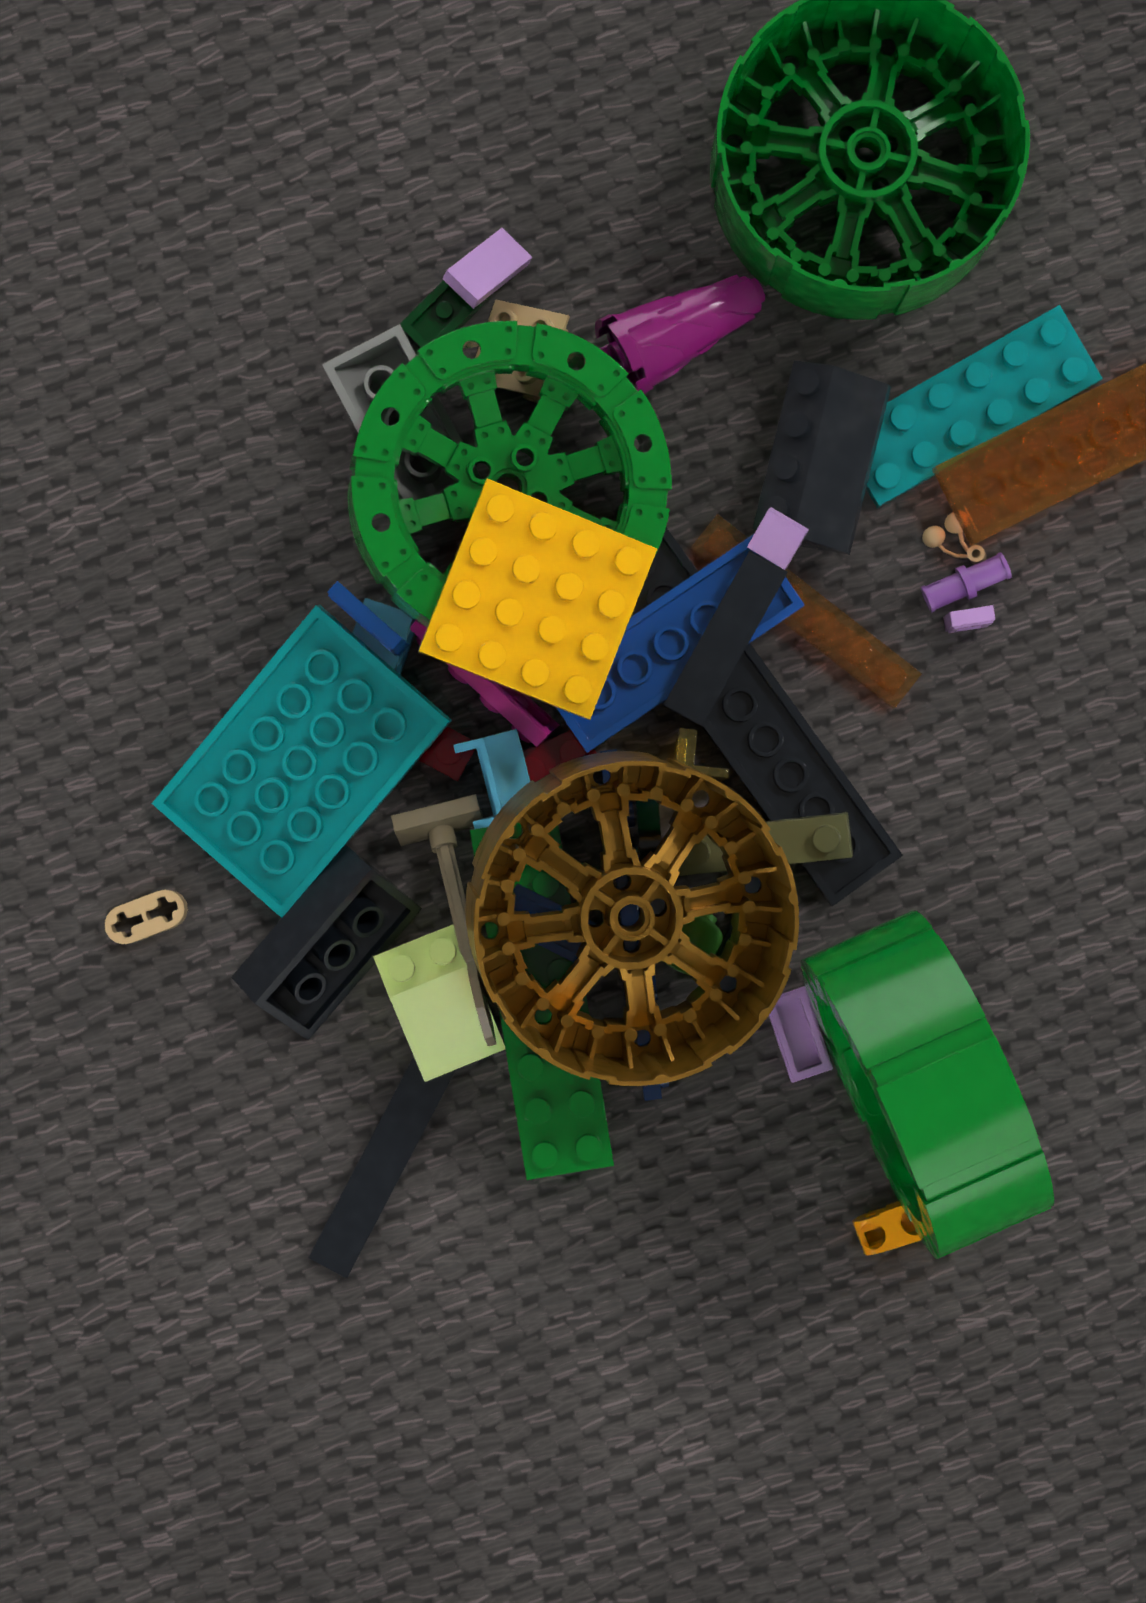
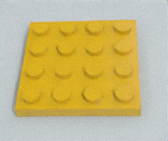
[418,478,657,720]

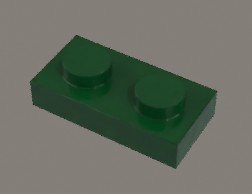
[400,280,490,349]

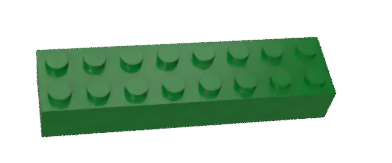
[470,822,614,1180]

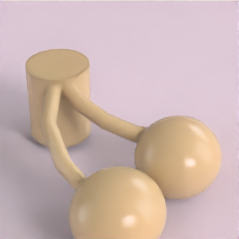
[922,511,986,565]

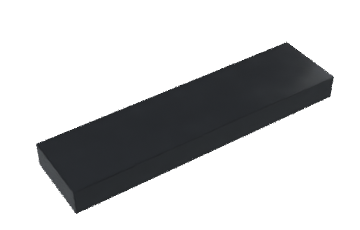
[663,551,788,727]

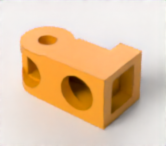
[852,1201,921,1255]

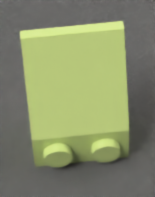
[373,924,505,1082]

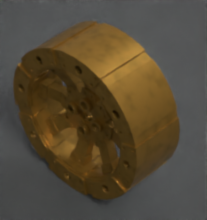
[465,751,799,1086]

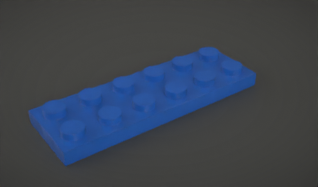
[555,533,805,753]

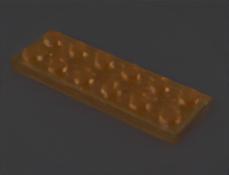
[932,363,1146,546]

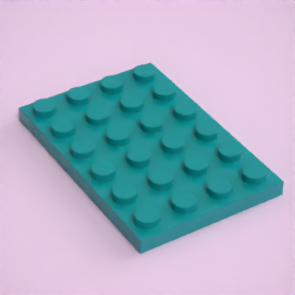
[151,605,452,918]

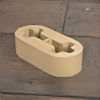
[105,890,188,944]

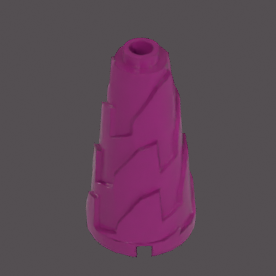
[595,274,765,395]

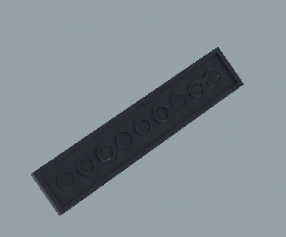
[631,527,903,906]

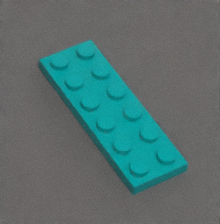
[866,305,1103,508]

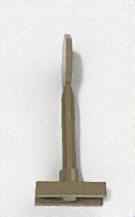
[391,794,496,1046]

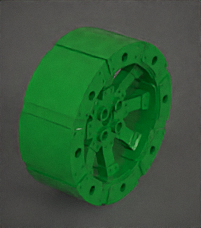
[710,0,1030,320]
[348,321,672,628]
[800,910,1054,1259]

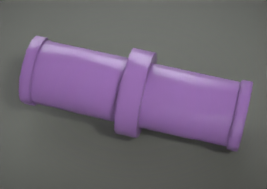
[921,552,1012,613]

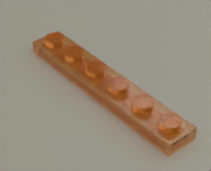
[690,514,922,709]

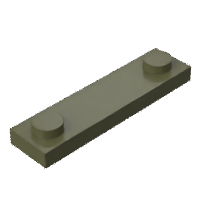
[678,812,853,876]

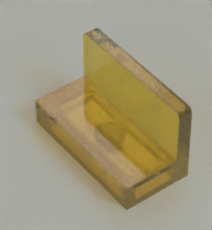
[673,728,729,782]

